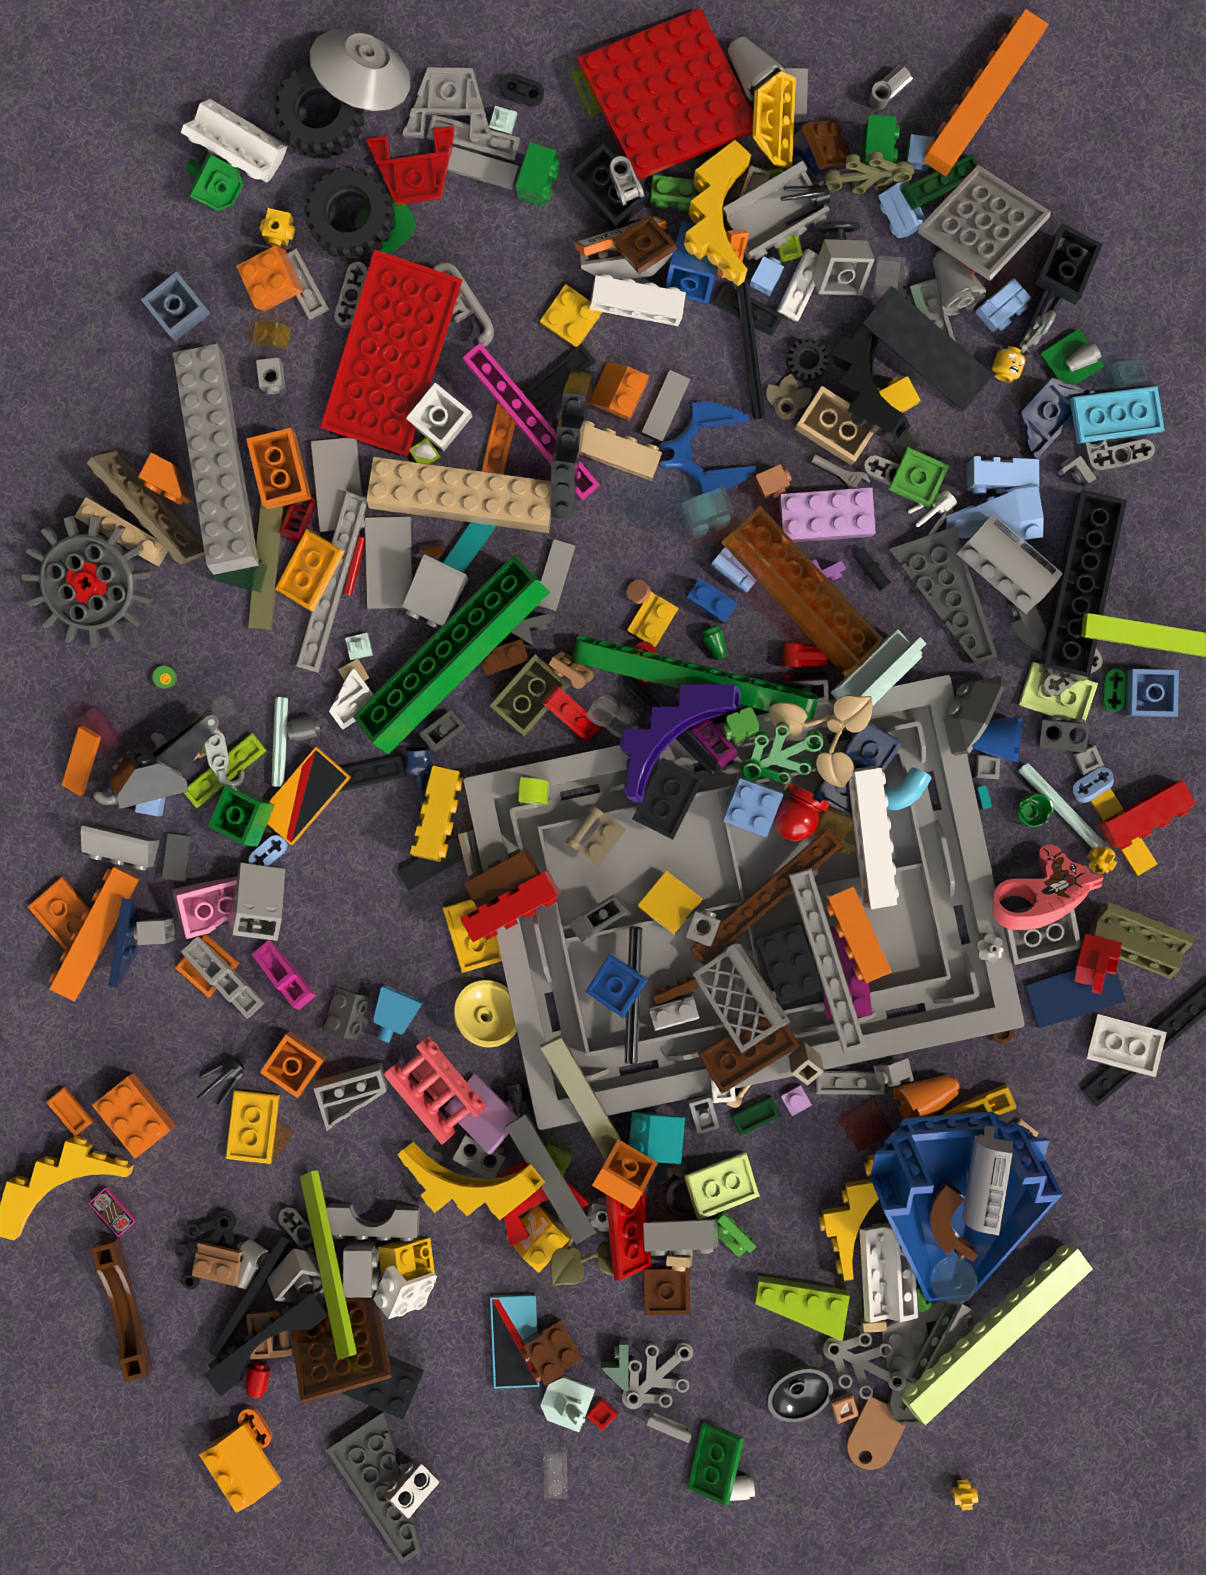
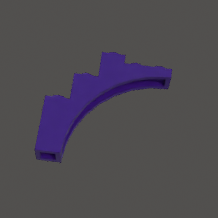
[620,684,741,802]

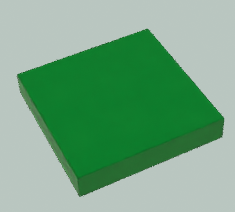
[1040,329,1104,385]

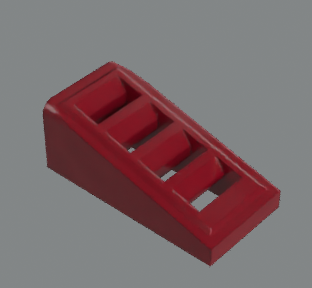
[279,497,317,544]

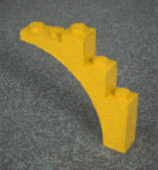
[684,140,751,286]
[0,1136,134,1240]
[397,1141,545,1220]
[818,1155,879,1281]

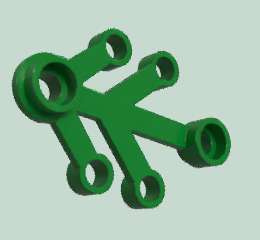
[741,722,824,785]

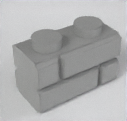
[649,994,700,1031]

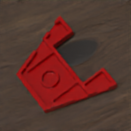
[366,126,455,206]
[496,1159,589,1246]

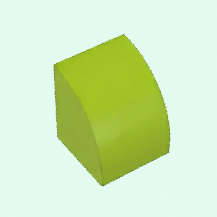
[518,777,549,805]

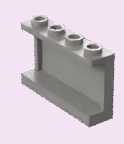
[722,161,830,261]

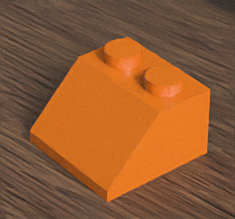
[590,362,649,422]

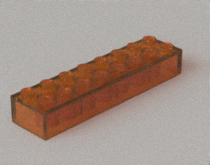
[721,506,884,677]

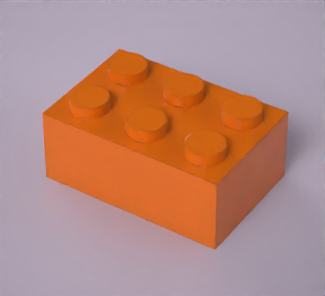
[246,428,312,510]
[92,1073,176,1159]

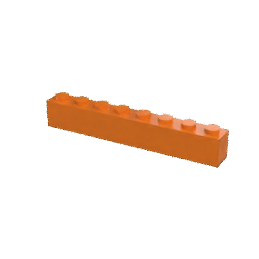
[923,9,1048,176]

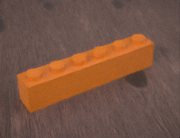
[49,865,141,1001]

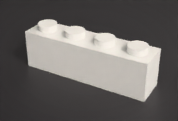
[589,274,686,326]

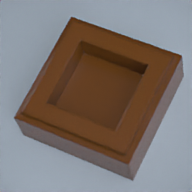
[419,540,443,558]

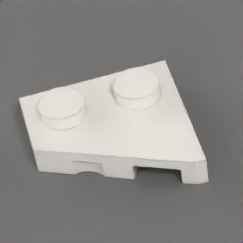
[329,668,374,730]

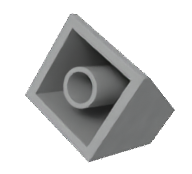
[402,554,469,629]

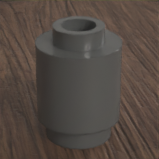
[287,715,322,742]

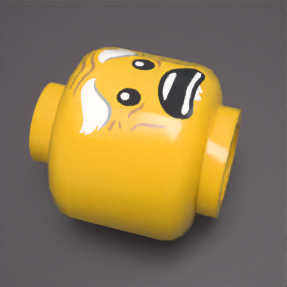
[992,346,1025,383]

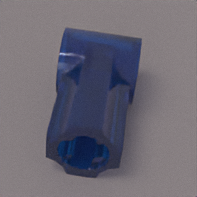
[793,128,823,175]

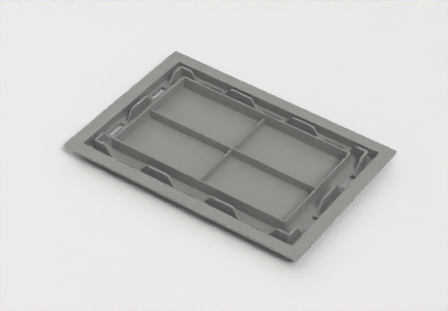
[464,675,1025,1130]

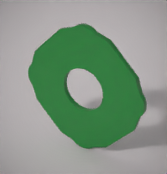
[355,193,416,253]

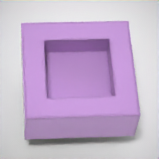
[780,1085,812,1116]

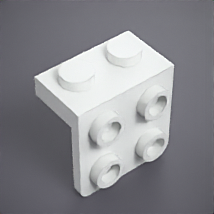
[373,1265,437,1319]

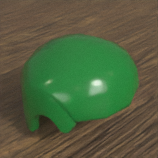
[1016,793,1054,828]

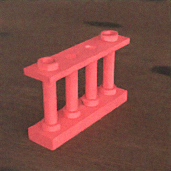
[383,1036,487,1145]

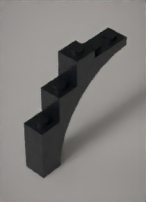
[831,325,910,445]
[551,369,594,520]

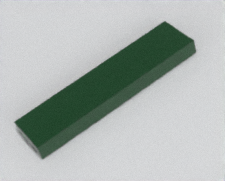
[901,154,979,210]

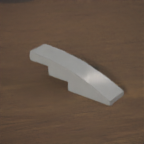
[181,936,265,1019]

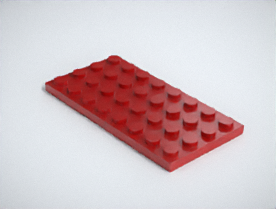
[320,250,463,457]

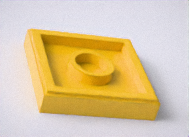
[638,871,702,935]

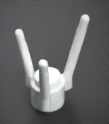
[908,490,957,536]

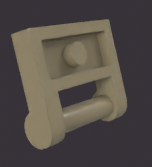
[565,805,626,866]

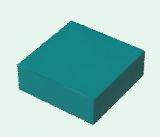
[974,785,992,810]

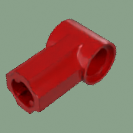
[781,643,827,668]

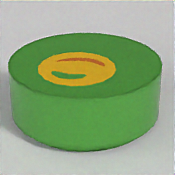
[153,666,177,689]

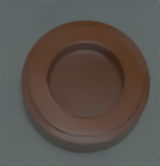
[990,1030,1014,1044]

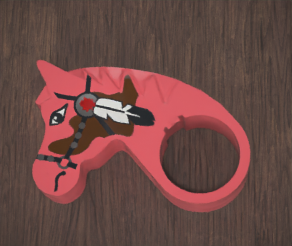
[992,845,1104,930]

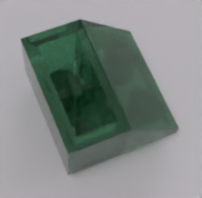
[212,559,267,593]

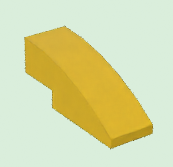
[943,1084,1016,1115]

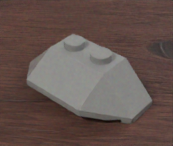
[580,235,673,280]

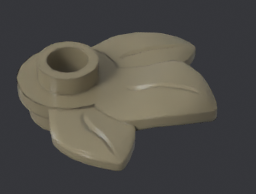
[766,374,812,420]

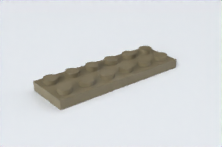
[87,451,205,565]

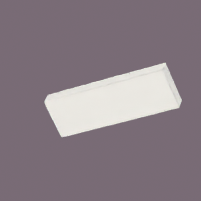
[777,249,819,322]

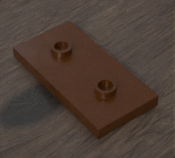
[698,1016,801,1094]

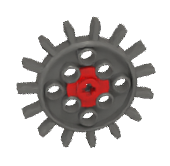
[21,515,154,648]

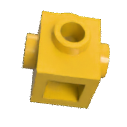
[260,208,295,247]

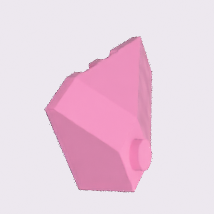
[172,876,237,939]

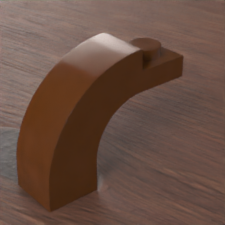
[928,1179,978,1262]

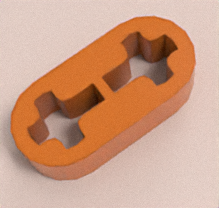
[238,1406,272,1449]

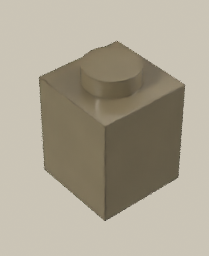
[788,1042,824,1085]

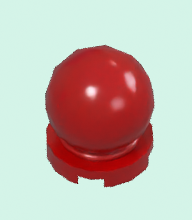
[774,783,830,841]

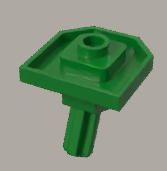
[186,153,243,211]

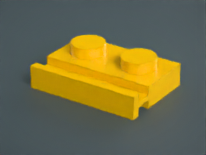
[627,592,679,647]

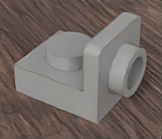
[1058,456,1096,486]

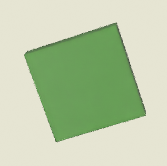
[888,447,949,508]

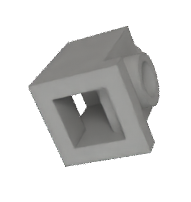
[873,1058,914,1087]

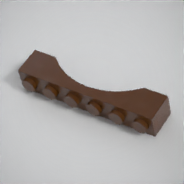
[91,1237,153,1382]

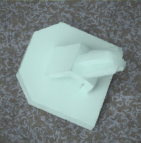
[541,1376,595,1432]

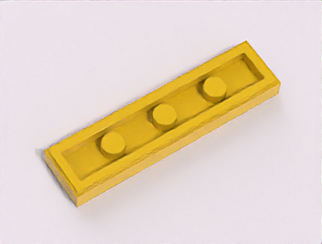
[1090,788,1157,876]

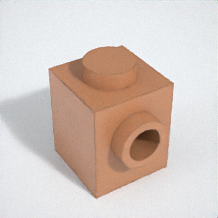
[754,464,792,499]

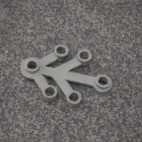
[823,1332,906,1399]
[622,1341,693,1409]

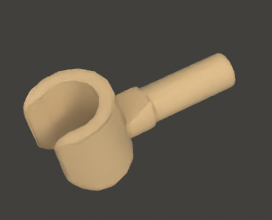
[726,1085,751,1108]

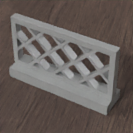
[693,944,790,1052]

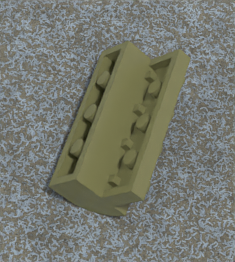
[1088,903,1195,979]

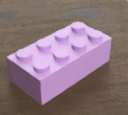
[779,488,876,543]

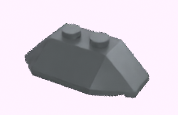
[944,676,1005,756]

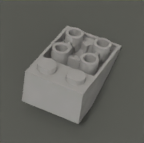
[227,862,285,941]

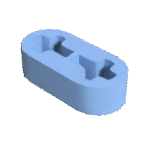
[1073,767,1114,803]
[249,835,288,866]

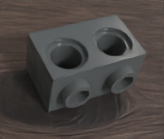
[1040,716,1089,753]

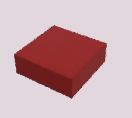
[586,1397,618,1431]

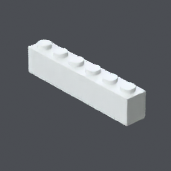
[849,766,899,909]

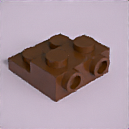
[521,1318,582,1385]

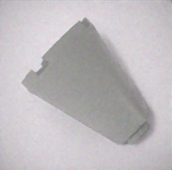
[728,37,786,103]
[933,249,986,316]

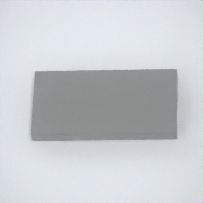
[311,437,365,533]
[365,517,413,609]

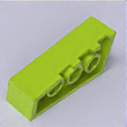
[754,1275,850,1341]

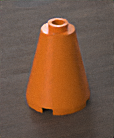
[893,1074,960,1118]

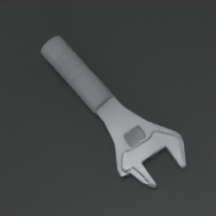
[811,454,870,489]

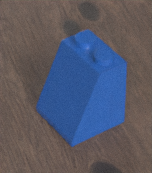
[665,222,718,304]

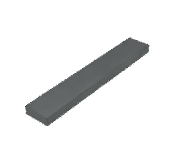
[505,1114,596,1245]

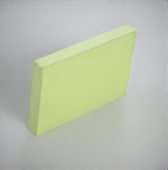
[1018,662,1098,723]
[684,1152,759,1220]

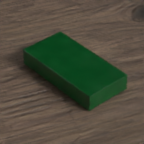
[730,1095,781,1136]

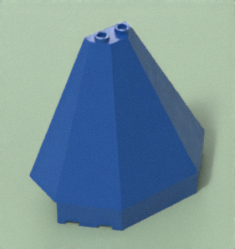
[869,1112,1063,1302]

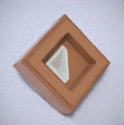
[830,1393,859,1424]

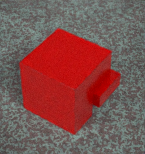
[1075,934,1122,994]

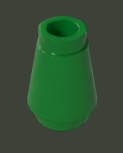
[701,625,727,660]

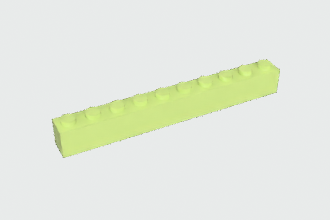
[900,1243,1092,1425]

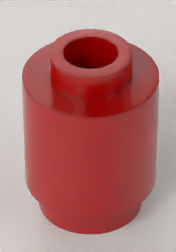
[244,1361,271,1398]

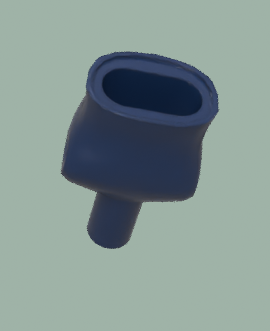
[406,747,432,791]

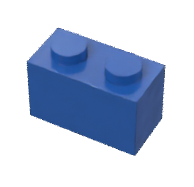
[686,578,738,624]

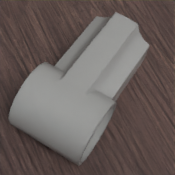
[868,65,912,110]
[235,1239,270,1289]

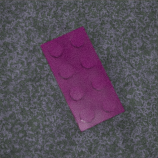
[822,926,872,1020]

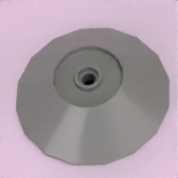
[310,29,410,111]

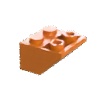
[139,453,191,505]

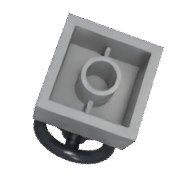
[812,221,875,295]

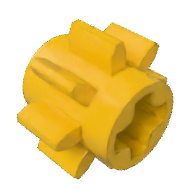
[1086,846,1117,874]
[952,1479,978,1510]

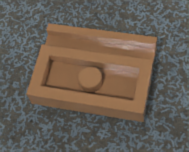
[192,1242,243,1286]

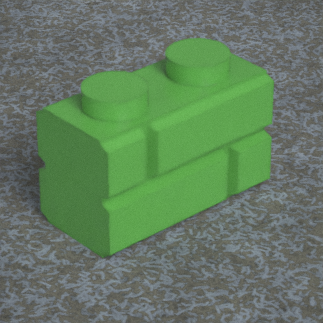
[722,707,760,745]

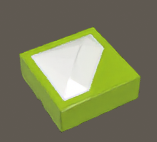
[410,438,441,465]

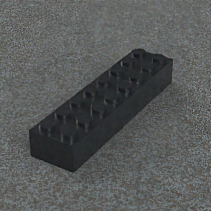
[1038,490,1127,682]

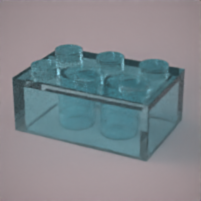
[679,486,734,539]

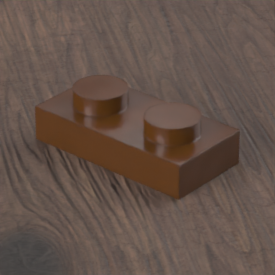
[653,976,699,1005]

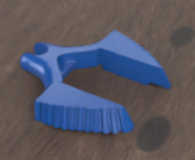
[658,401,756,498]

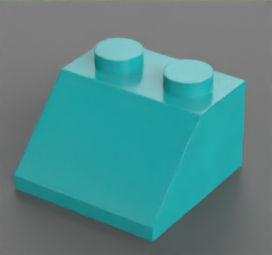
[629,1110,685,1164]

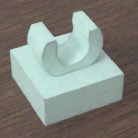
[489,106,517,135]
[345,633,373,660]

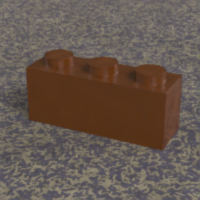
[464,848,541,908]

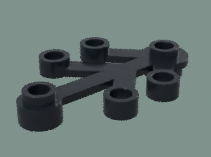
[174,1210,240,1290]

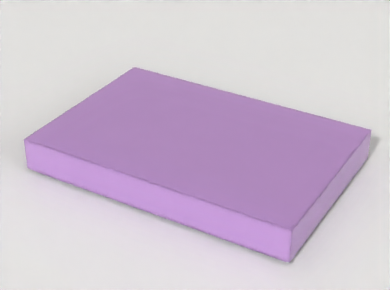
[445,1074,519,1154]

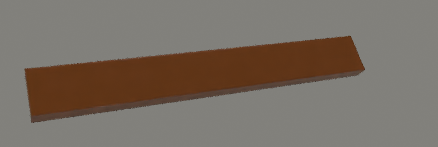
[690,828,843,966]

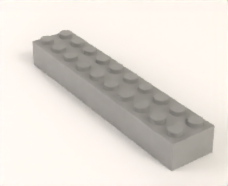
[173,344,259,575]

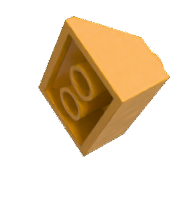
[199,1423,282,1513]

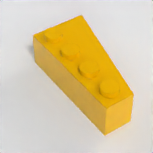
[410,766,464,862]

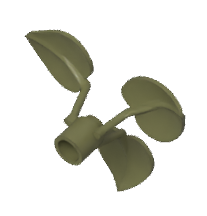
[550,1206,613,1286]

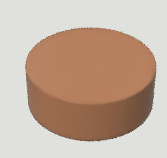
[627,580,651,604]

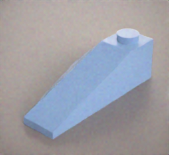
[946,484,1044,540]

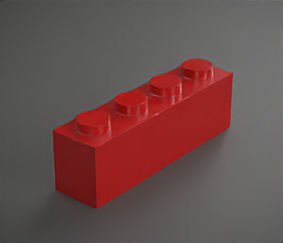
[1098,780,1196,850]

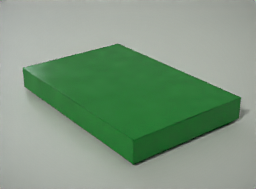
[687,1421,744,1506]

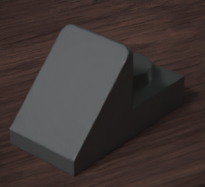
[510,614,552,647]
[419,710,466,752]
[688,1094,720,1134]

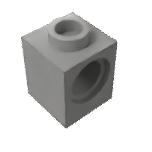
[256,358,285,394]
[686,909,721,946]

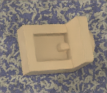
[666,1250,693,1271]

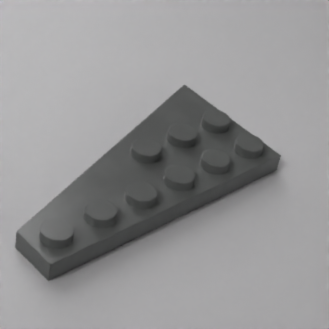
[326,1411,421,1564]

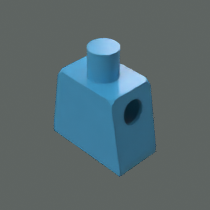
[373,984,424,1043]

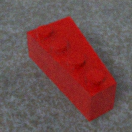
[460,870,561,942]

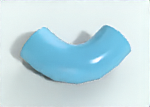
[884,767,932,810]

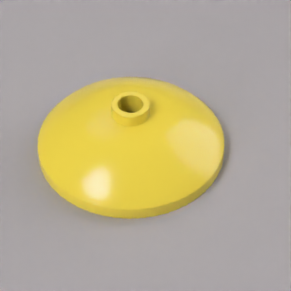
[454,980,517,1047]

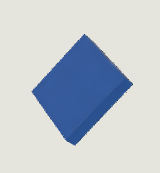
[585,953,649,1018]

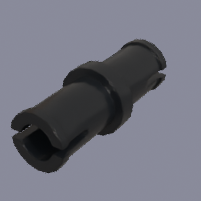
[852,546,891,591]

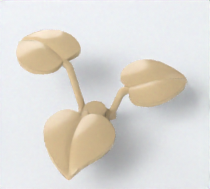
[769,695,873,787]

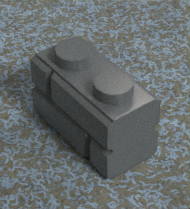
[570,895,626,942]

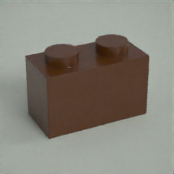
[481,639,530,677]

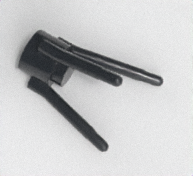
[780,184,830,225]
[196,1056,245,1106]
[503,1083,542,1132]

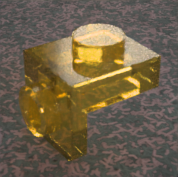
[252,322,290,350]

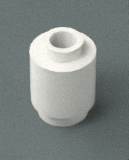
[730,1475,755,1501]

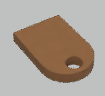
[847,1394,906,1470]

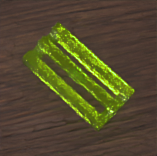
[570,69,601,117]

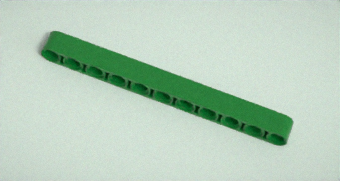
[572,636,819,721]

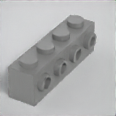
[907,1299,982,1384]

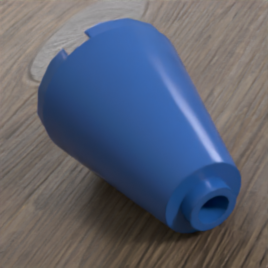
[972,717,1023,763]

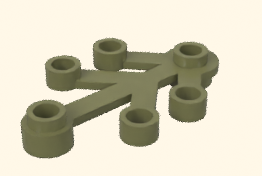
[824,152,914,194]

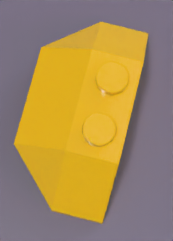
[753,71,796,170]

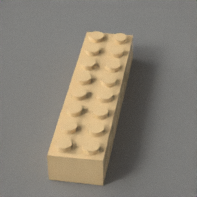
[366,457,552,533]

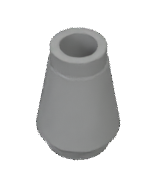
[1065,341,1102,372]

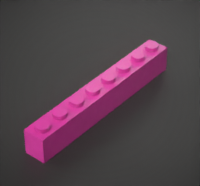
[463,343,600,502]

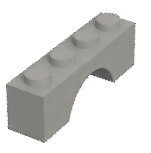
[326,1203,420,1241]

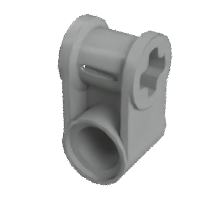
[610,156,644,205]

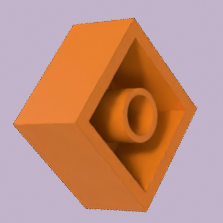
[236,245,303,311]
[260,1031,327,1098]
[592,1139,658,1209]

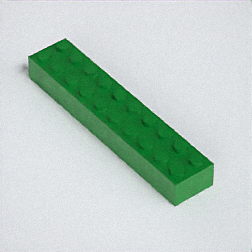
[352,555,550,754]

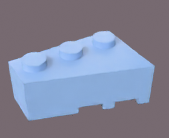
[966,456,1039,495]

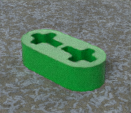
[1102,669,1126,712]

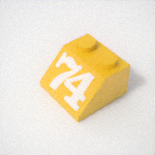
[506,1204,570,1273]

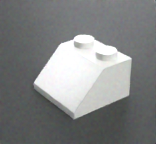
[406,383,472,452]

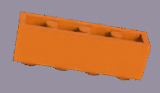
[825,886,892,983]

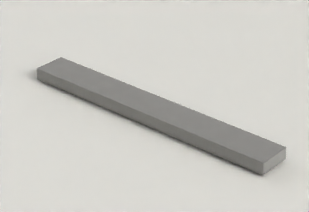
[296,491,367,673]
[788,868,866,1053]

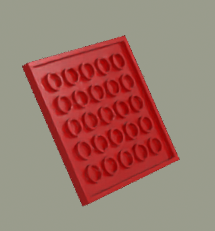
[577,8,754,180]

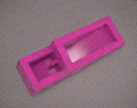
[252,940,317,1010]

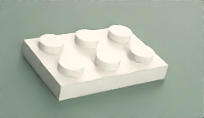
[1086,1014,1167,1077]

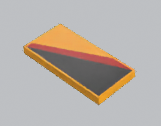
[267,747,351,845]

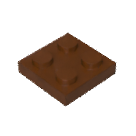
[802,120,850,169]
[612,215,677,274]
[644,1267,690,1315]

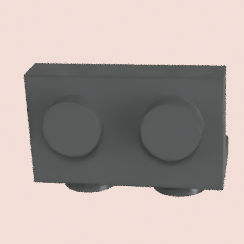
[323,987,370,1040]

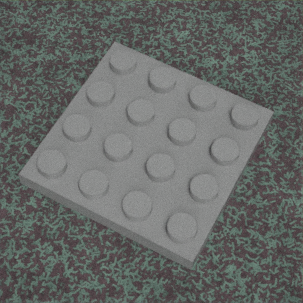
[918,165,1051,281]

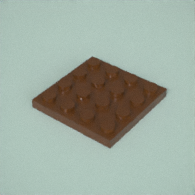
[290,1290,392,1404]

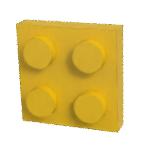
[540,284,603,348]

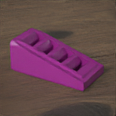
[690,719,738,768]

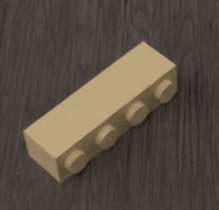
[581,421,662,481]
[74,497,168,566]

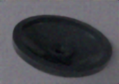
[766,1366,833,1422]

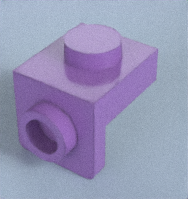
[808,559,846,583]

